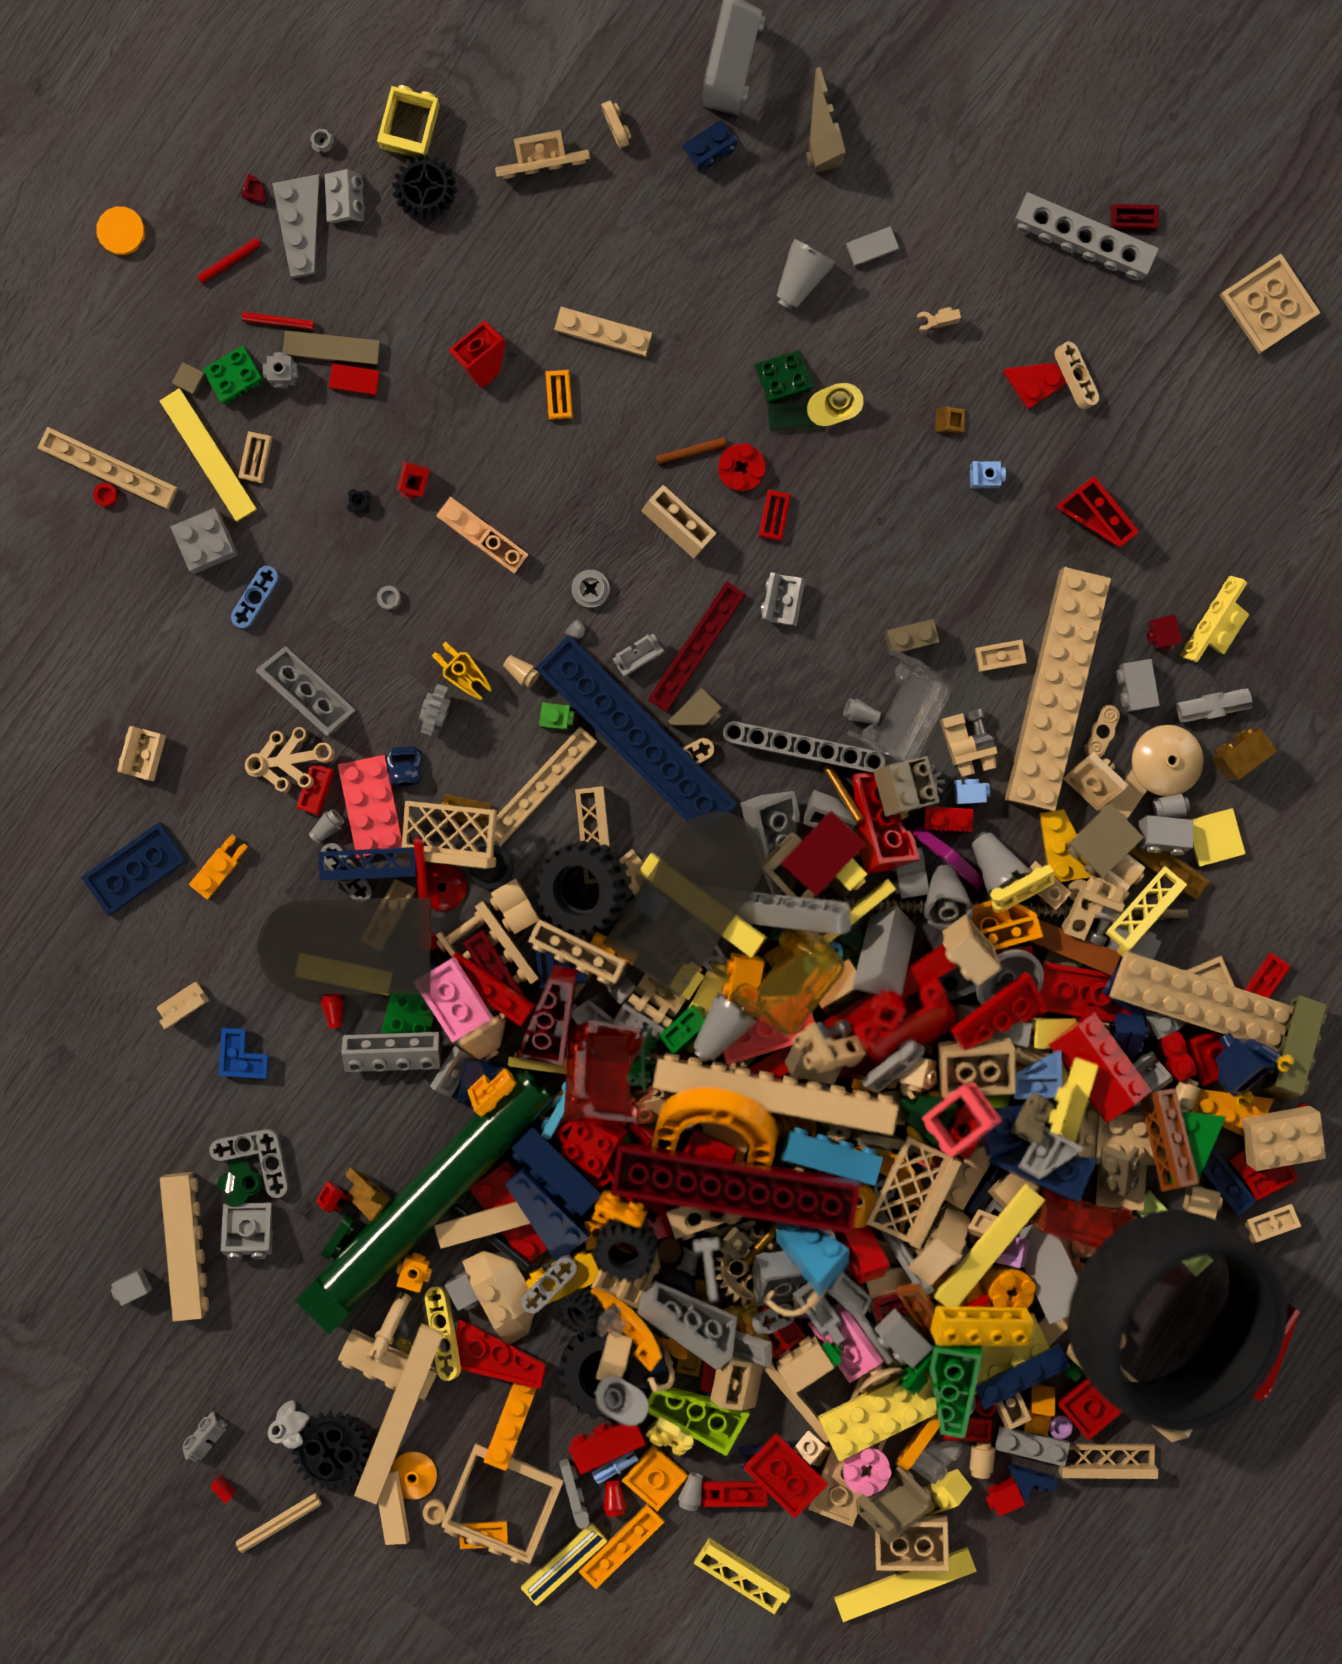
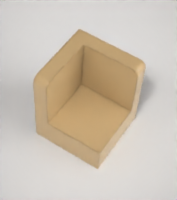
[968,1209,997,1244]

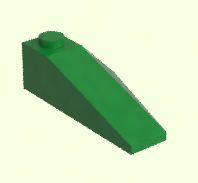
[930,1344,982,1439]

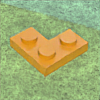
[467,1068,516,1117]

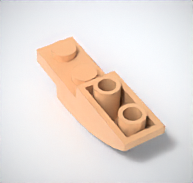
[436,497,529,574]

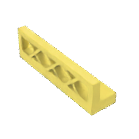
[1106,866,1187,957]
[694,1538,791,1614]

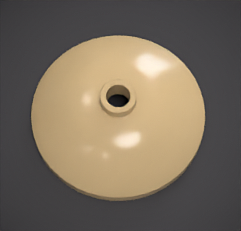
[1132,725,1203,796]

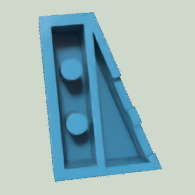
[776,1222,849,1298]

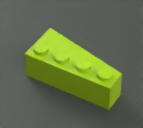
[646,1383,750,1456]

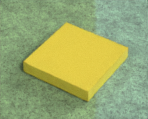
[1190,808,1245,866]

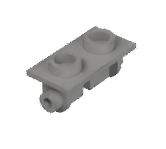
[613,634,664,677]
[182,1411,227,1462]

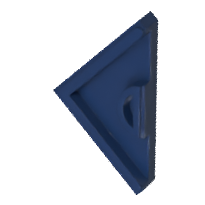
[457,1060,510,1103]

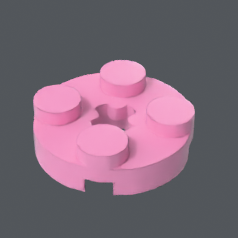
[843,1446,891,1497]

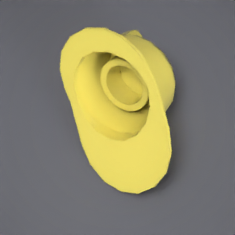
[807,383,864,426]

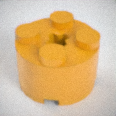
[979,1263,1036,1309]

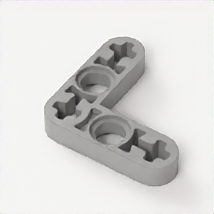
[209,1129,289,1198]

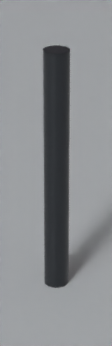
[451,1204,531,1271]

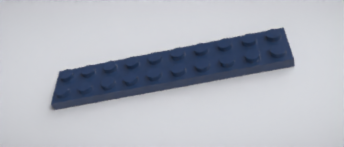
[535,635,737,837]

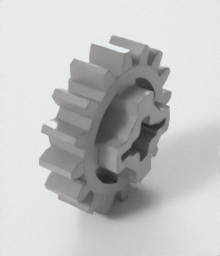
[419,684,451,736]

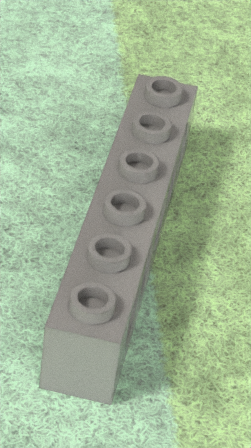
[1012,192,1159,280]

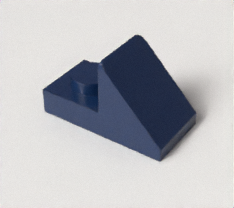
[1008,1463,1058,1502]

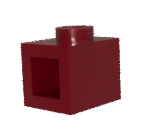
[1147,614,1182,652]

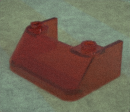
[1029,1188,1136,1249]

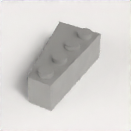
[638,1281,737,1370]

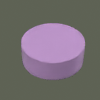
[1049,1413,1073,1439]

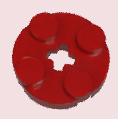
[718,443,765,492]

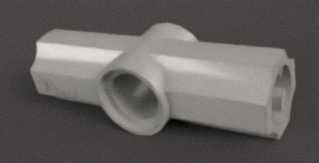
[1176,688,1252,723]

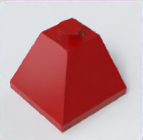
[448,320,506,389]

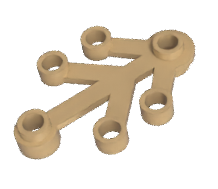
[245,727,335,793]

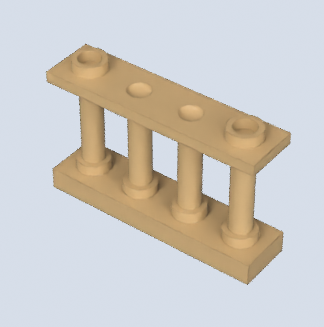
[436,901,539,1012]

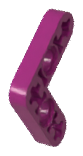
[911,825,984,890]

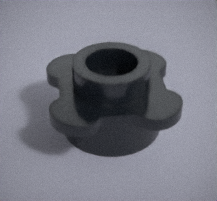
[347,489,372,514]

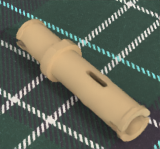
[367,1292,411,1363]

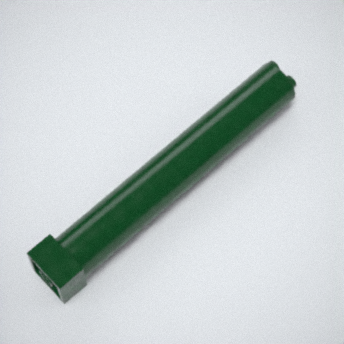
[295,1069,554,1335]

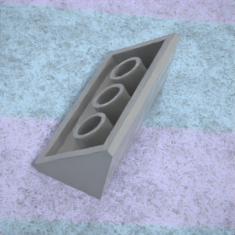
[256,646,356,737]
[853,905,916,995]

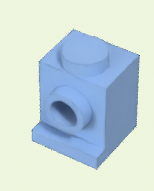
[970,461,1006,489]
[954,779,990,804]

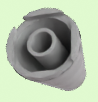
[776,239,835,309]
[972,832,1031,898]
[924,865,973,930]
[694,992,757,1061]

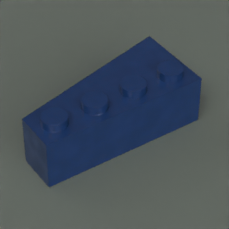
[510,1127,601,1216]

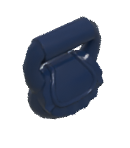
[386,746,422,786]

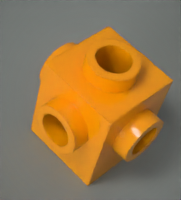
[396,1253,432,1293]

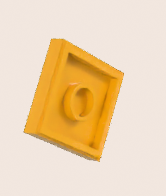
[622,1444,689,1512]

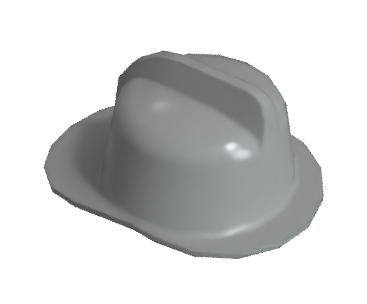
[595,1376,648,1426]

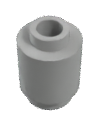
[1152,794,1190,818]

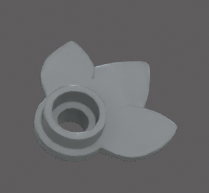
[268,1400,310,1449]

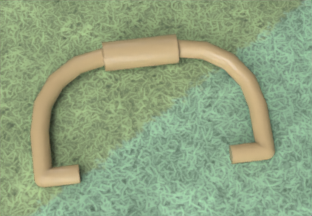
[763,1288,828,1317]
[645,1323,675,1392]

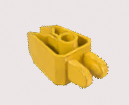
[432,641,492,701]

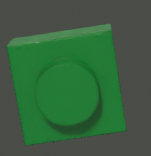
[821,1339,843,1367]

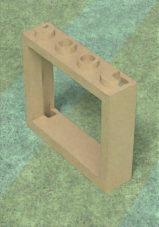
[441,1442,564,1565]

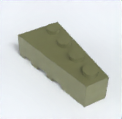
[1260,995,1327,1101]

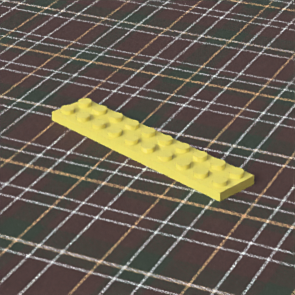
[818,1312,1050,1462]

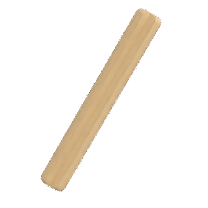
[236,1493,322,1553]

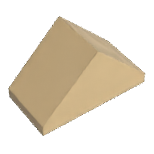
[596,1331,632,1380]

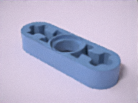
[231,566,279,629]

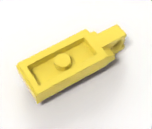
[508,1053,575,1075]

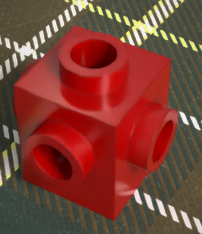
[869,989,906,1030]

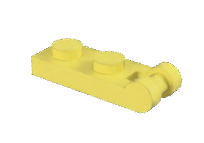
[991,864,1055,913]

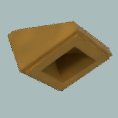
[935,406,965,434]

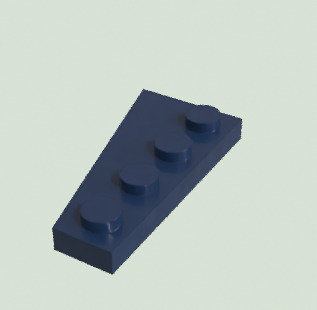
[977,1102,1059,1156]

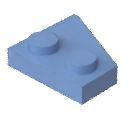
[1014,1050,1063,1099]

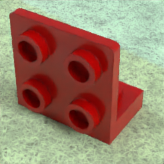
[560,1108,629,1178]

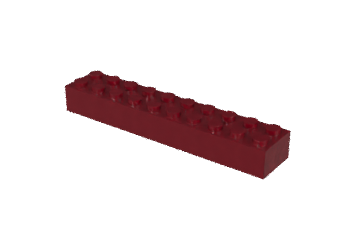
[611,1142,860,1234]

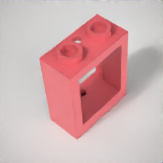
[922,1081,1002,1158]

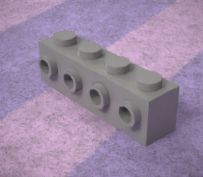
[341,1032,441,1072]

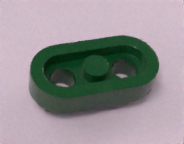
[321,1215,356,1260]

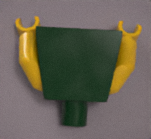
[898,1091,967,1166]

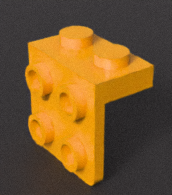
[592,1191,648,1227]

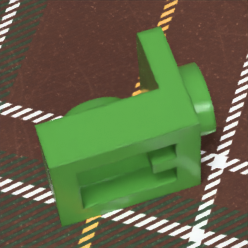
[539,702,574,730]

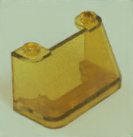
[730,928,845,1035]

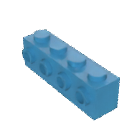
[779,1127,883,1186]

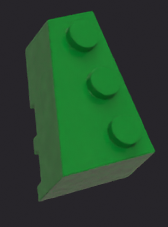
[1169,1112,1226,1187]

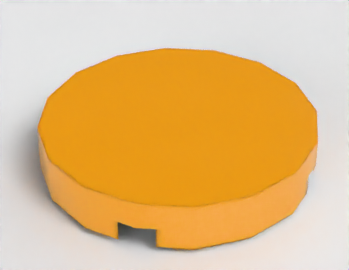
[96,206,145,255]

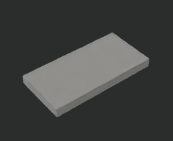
[1016,1215,1080,1324]

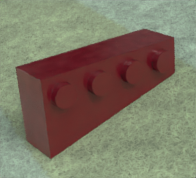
[516,965,578,1066]

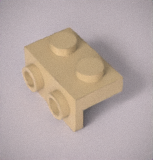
[117,726,166,781]

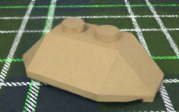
[462,1250,536,1344]

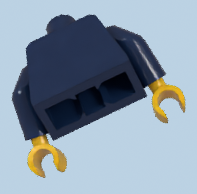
[1216,1033,1294,1107]

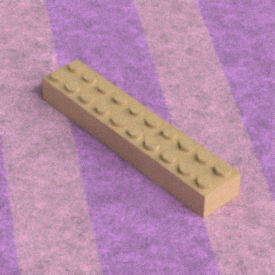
[1005,567,1111,811]
[653,1052,898,1135]

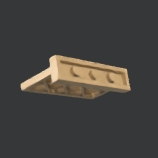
[397,801,497,868]
[866,1136,962,1249]

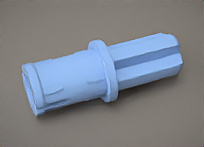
[592,1450,639,1484]

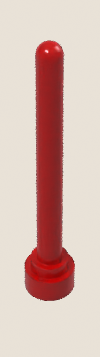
[414,838,438,951]

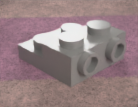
[221,1203,273,1260]

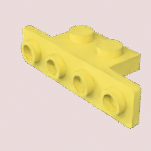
[1180,576,1249,662]
[1049,1058,1098,1143]

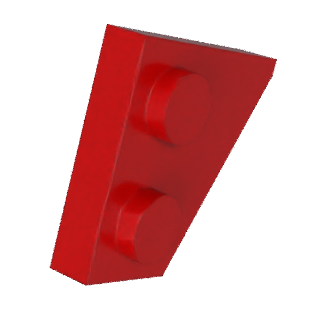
[1003,362,1067,410]

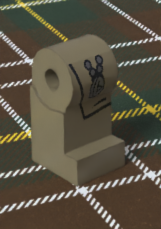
[1011,1093,1053,1143]

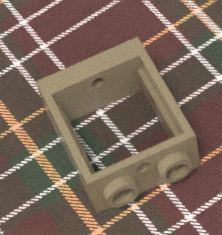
[758,832,832,899]

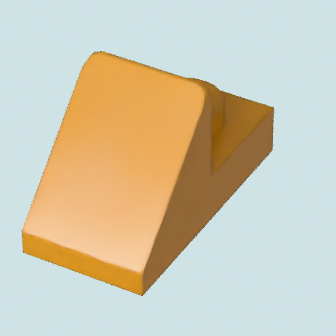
[1023,1384,1055,1436]

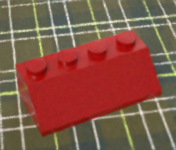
[1048,1012,1152,1123]

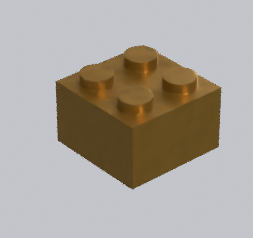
[1211,728,1277,781]

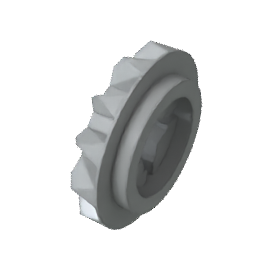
[572,570,610,608]

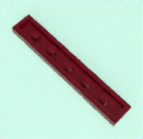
[647,581,746,713]

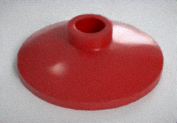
[426,863,467,911]

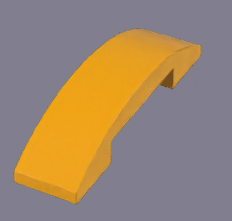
[591,1287,661,1372]

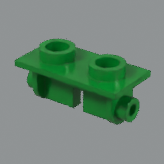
[898,1349,933,1396]

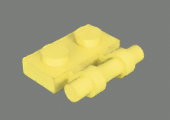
[645,1417,693,1456]

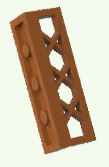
[1140,1088,1199,1192]

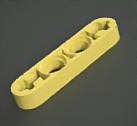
[425,1286,461,1381]

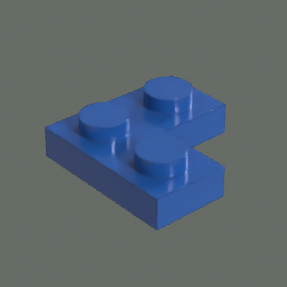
[218,1027,269,1079]

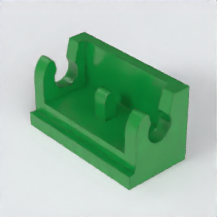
[659,1005,706,1054]

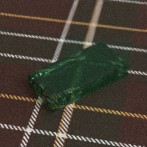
[767,402,817,430]

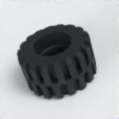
[594,1217,658,1282]

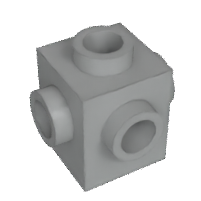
[263,352,298,389]

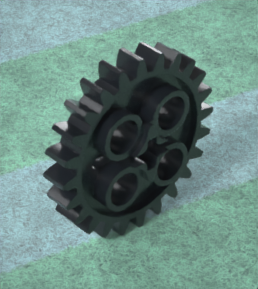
[291,1410,370,1490]

